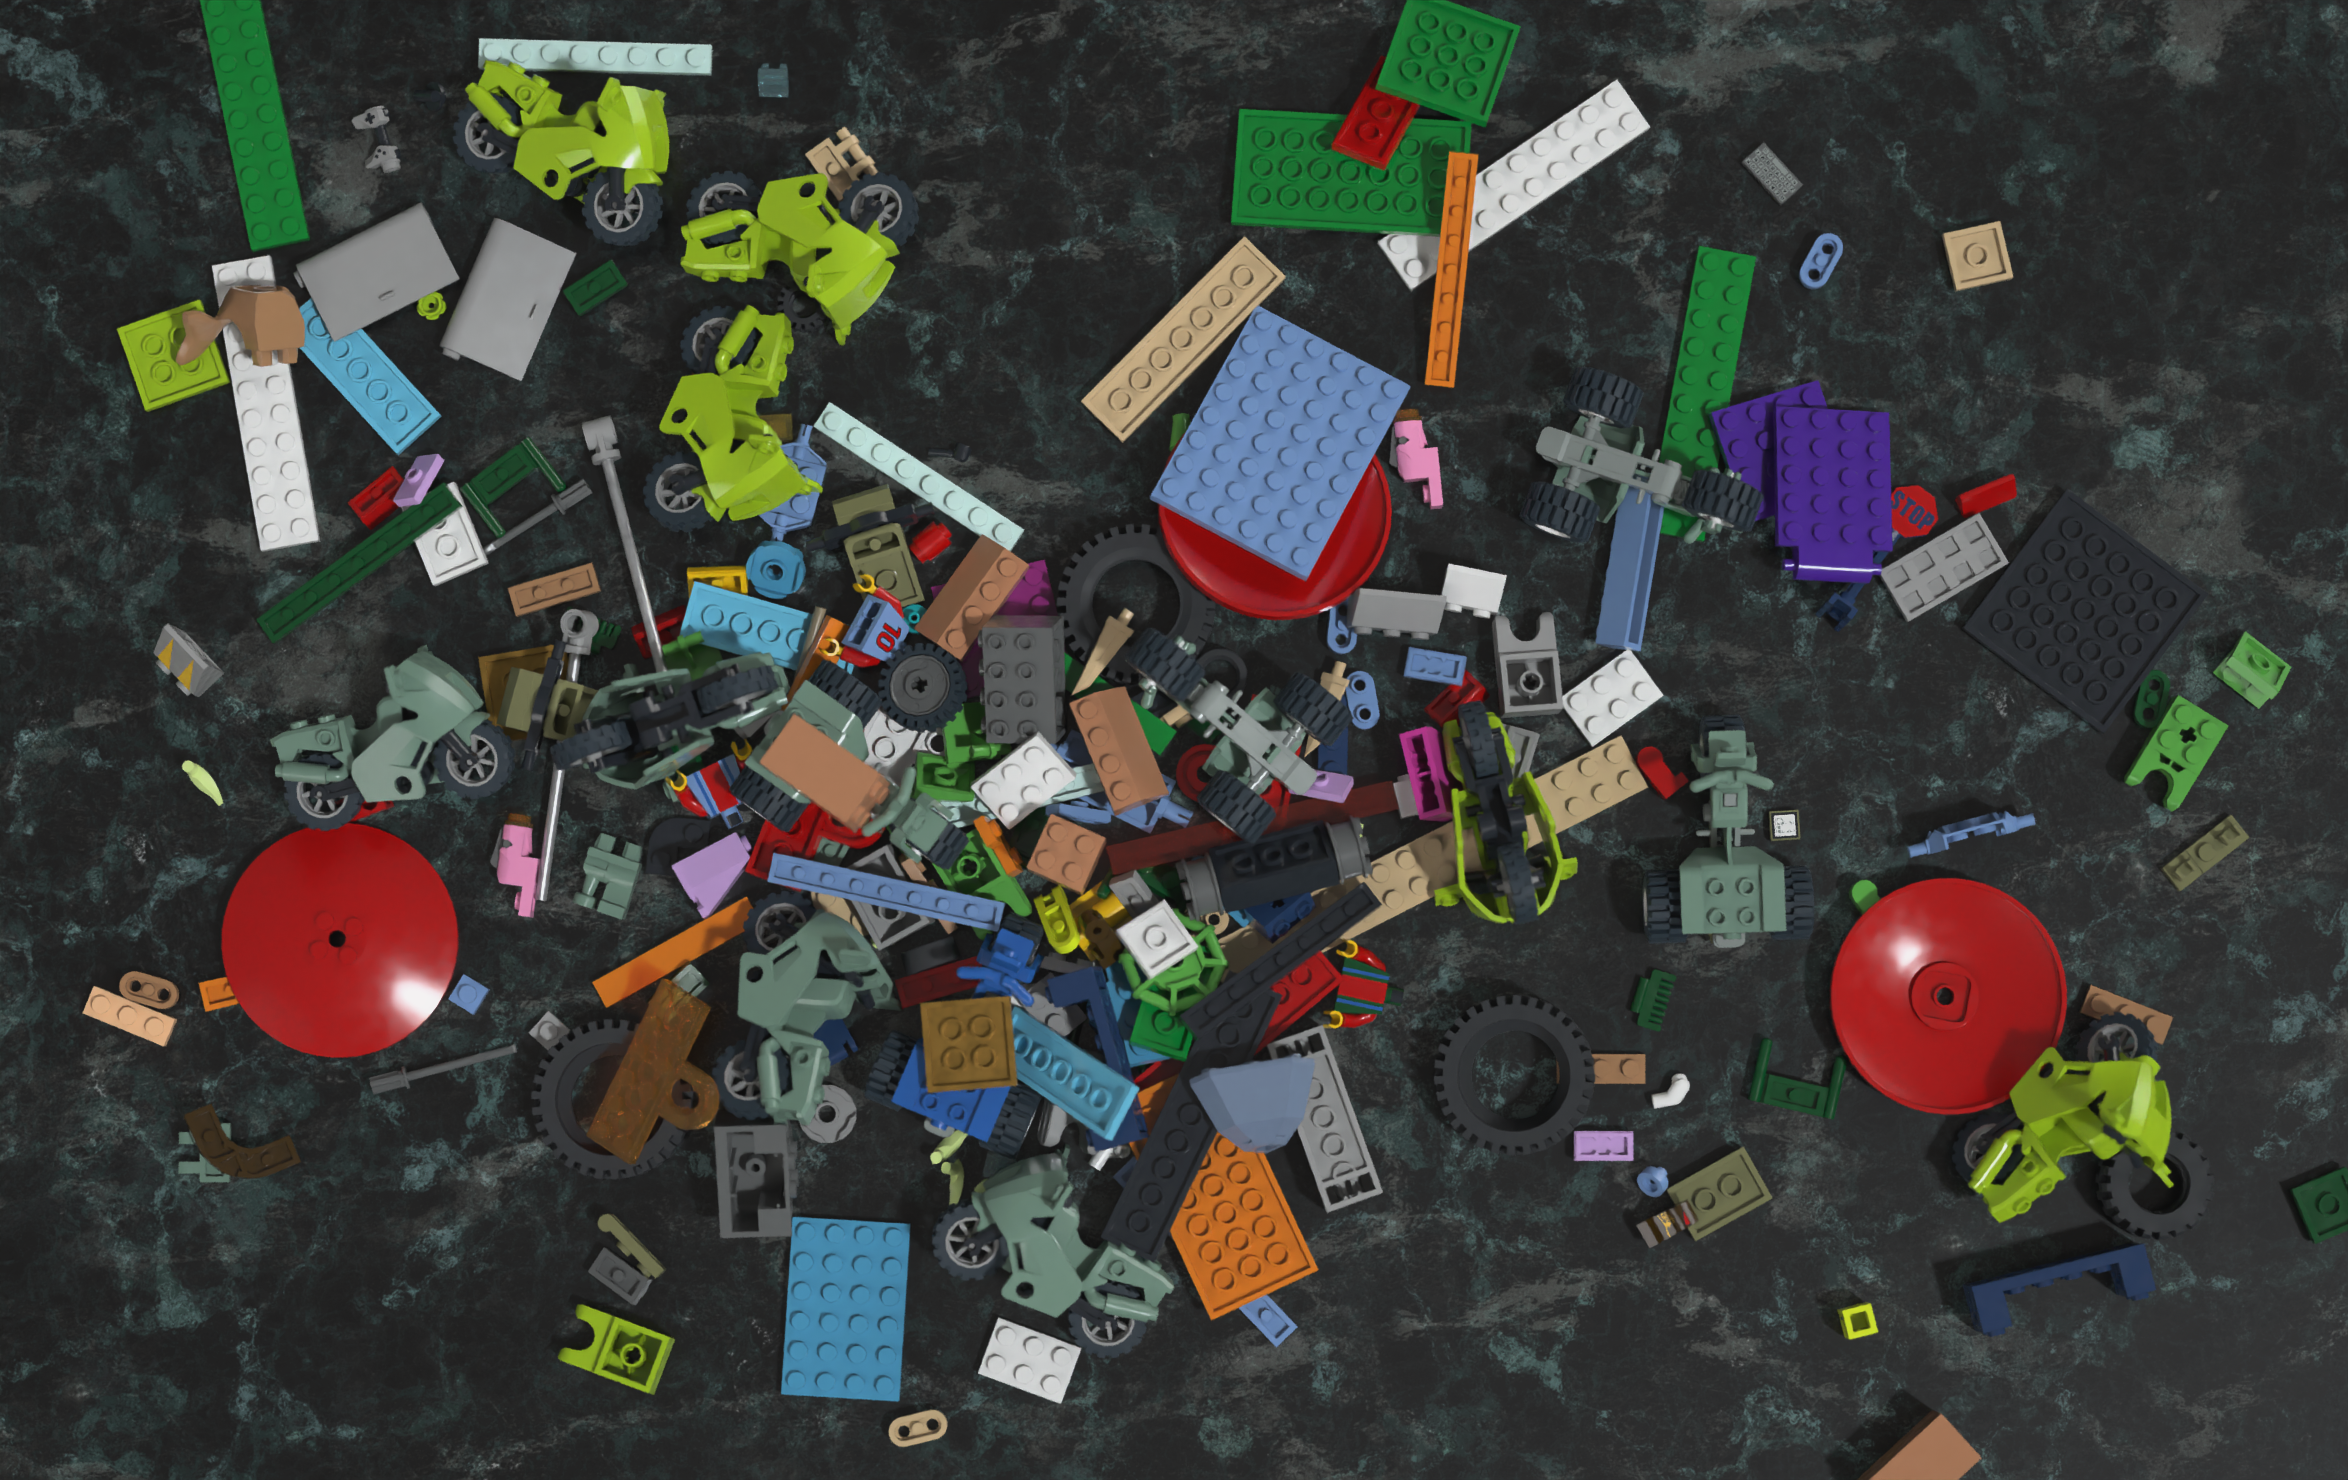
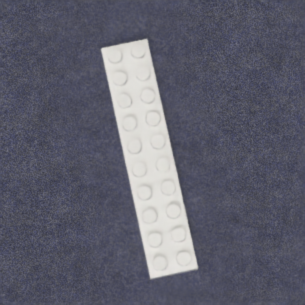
[1378,80,1650,291]
[212,255,320,552]

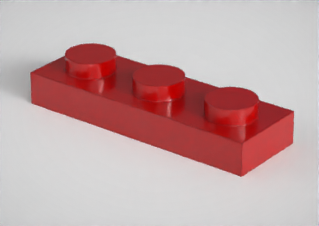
[895,956,983,1009]

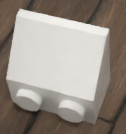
[1440,564,1507,619]

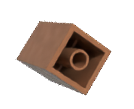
[759,714,890,833]
[1027,814,1107,896]
[1857,1410,1981,1480]

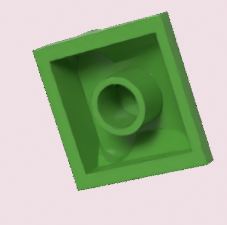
[912,752,975,808]

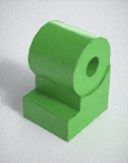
[1849,880,1880,914]

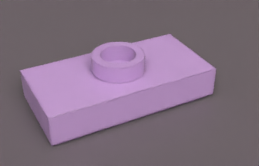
[393,454,444,507]
[1288,769,1354,803]
[1574,1131,1633,1161]

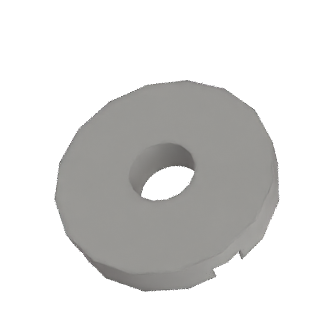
[800,1085,857,1143]

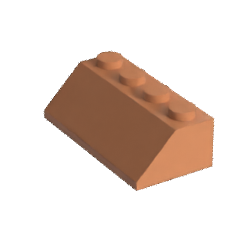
[914,534,1030,663]
[1069,686,1169,816]

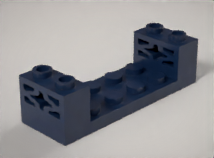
[1045,966,1149,1152]
[1963,1242,2156,1337]

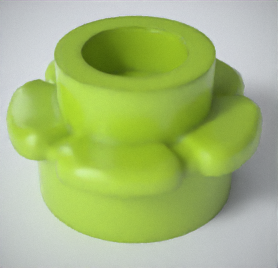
[417,292,446,320]

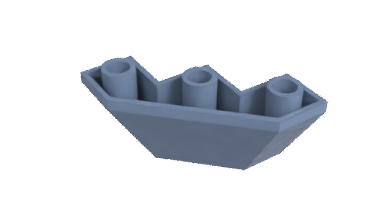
[1190,1054,1315,1153]

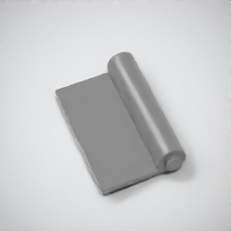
[294,202,460,342]
[439,218,576,381]

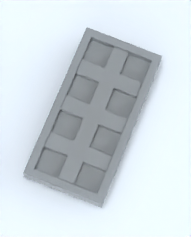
[1879,513,2009,622]

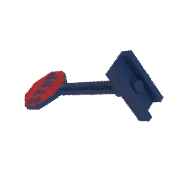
[1815,485,1938,632]

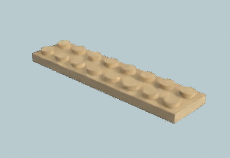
[1081,236,1286,443]

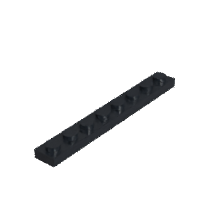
[1179,882,1382,1041]

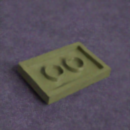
[1666,1146,1772,1241]

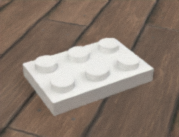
[401,482,488,586]
[1562,650,1664,747]
[970,731,1076,829]
[978,1317,1081,1404]

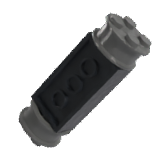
[1176,815,1373,922]

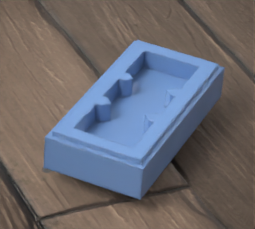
[1404,647,1467,687]
[1045,801,1112,824]

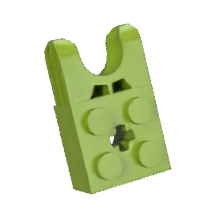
[558,1304,675,1395]

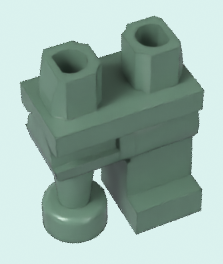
[572,833,643,920]

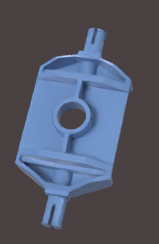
[759,424,827,542]
[1907,811,2036,858]

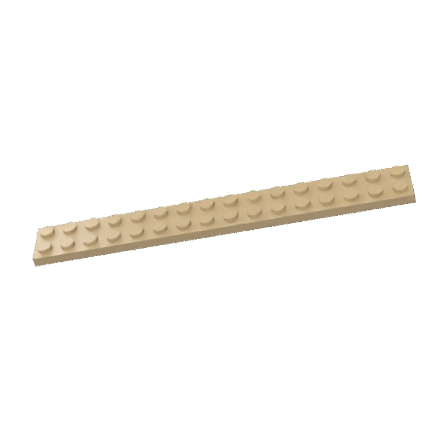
[1206,735,1648,984]

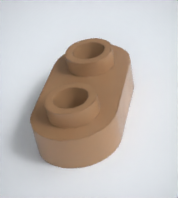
[119,971,179,1009]

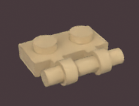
[805,127,878,203]

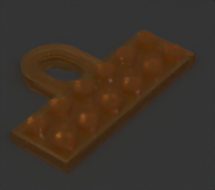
[586,979,719,1164]

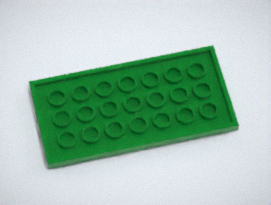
[1231,109,1472,237]

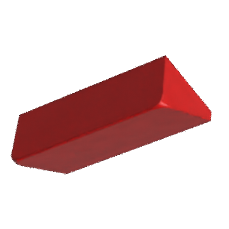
[348,466,404,529]
[1955,474,2017,518]
[631,605,687,660]
[1424,670,1490,730]

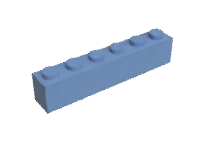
[1595,473,1664,651]

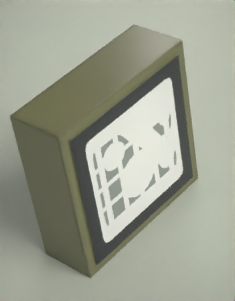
[1768,810,1800,841]

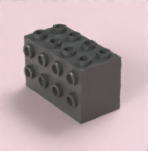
[978,615,1067,744]

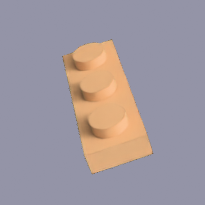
[83,986,177,1046]

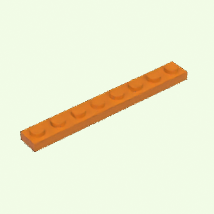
[1425,151,1479,388]

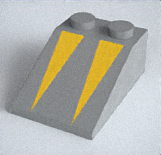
[153,623,224,697]

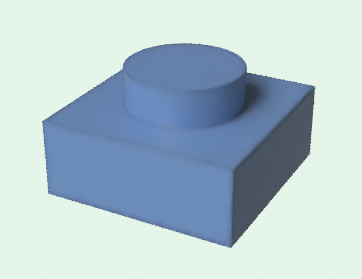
[448,974,490,1015]

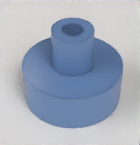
[1637,1166,1669,1197]

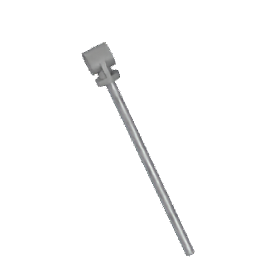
[582,415,668,673]
[535,609,599,901]

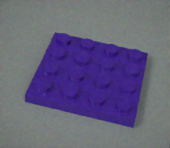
[1708,380,1828,522]

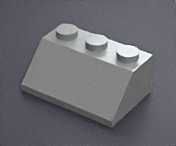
[1346,588,1447,640]
[847,844,936,951]

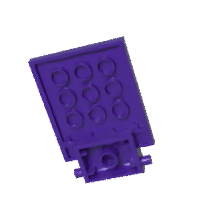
[1773,406,1893,584]

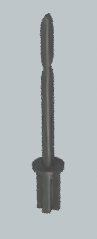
[483,478,593,555]
[369,1044,517,1095]

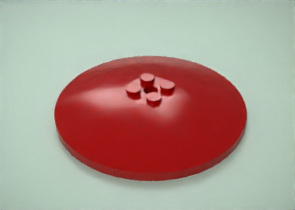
[1158,432,1392,620]
[222,823,459,1058]
[1830,878,2067,1114]

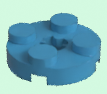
[746,541,806,599]

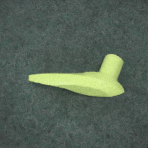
[182,761,223,806]
[930,1130,968,1165]
[941,1159,965,1205]

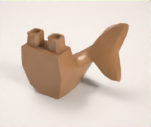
[176,285,305,367]

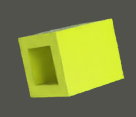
[1838,1302,1878,1340]

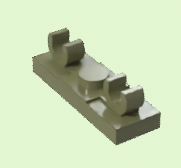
[2161,815,2249,891]

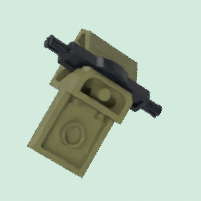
[805,484,935,607]
[496,640,599,771]

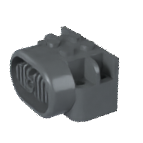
[714,1110,799,1238]

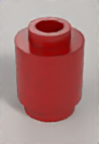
[908,521,952,564]

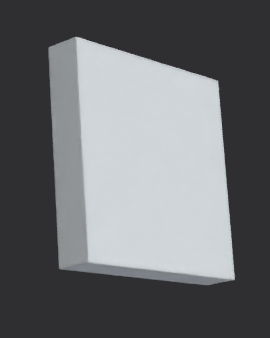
[1116,899,1199,980]

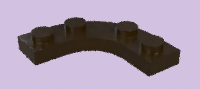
[183,1103,301,1179]

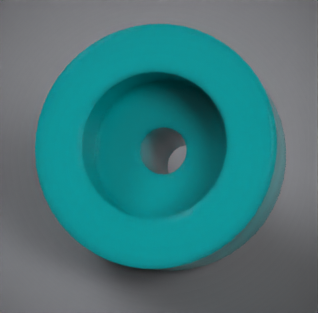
[903,604,927,634]

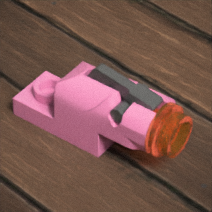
[1389,409,1443,509]
[490,813,540,918]

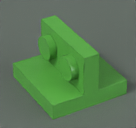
[2213,631,2291,709]

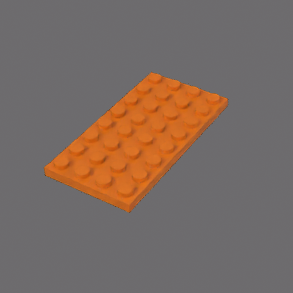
[1129,1074,1318,1320]

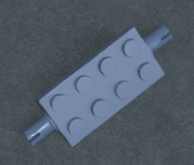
[1050,729,1194,834]

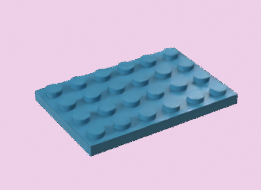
[781,1217,911,1401]

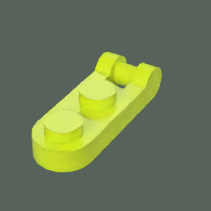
[1034,885,1080,954]

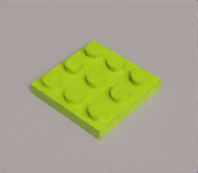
[117,299,230,412]

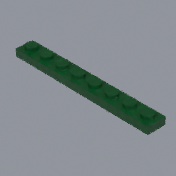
[256,483,463,644]

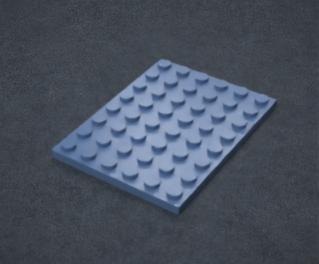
[1150,306,1411,581]

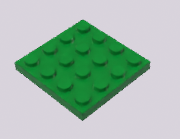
[1375,0,1521,127]

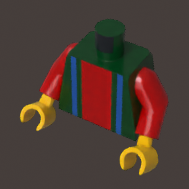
[1323,938,1404,1028]

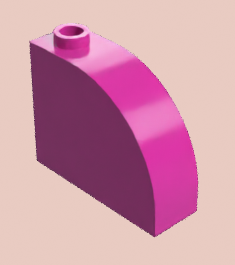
[1399,727,1463,822]

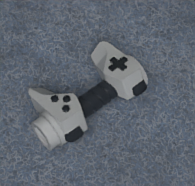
[352,106,401,173]

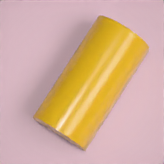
[687,565,748,598]

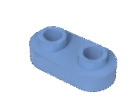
[1799,233,1843,289]
[1326,598,1357,654]
[1345,671,1379,730]

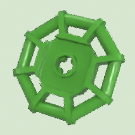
[1118,908,1229,1016]

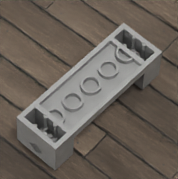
[1267,1025,1383,1213]

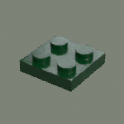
[2290,1167,2348,1244]

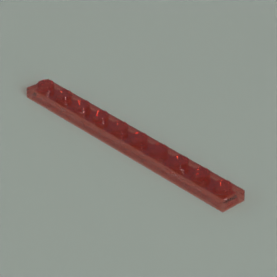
[1106,780,1399,876]

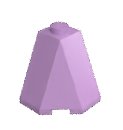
[672,832,753,919]

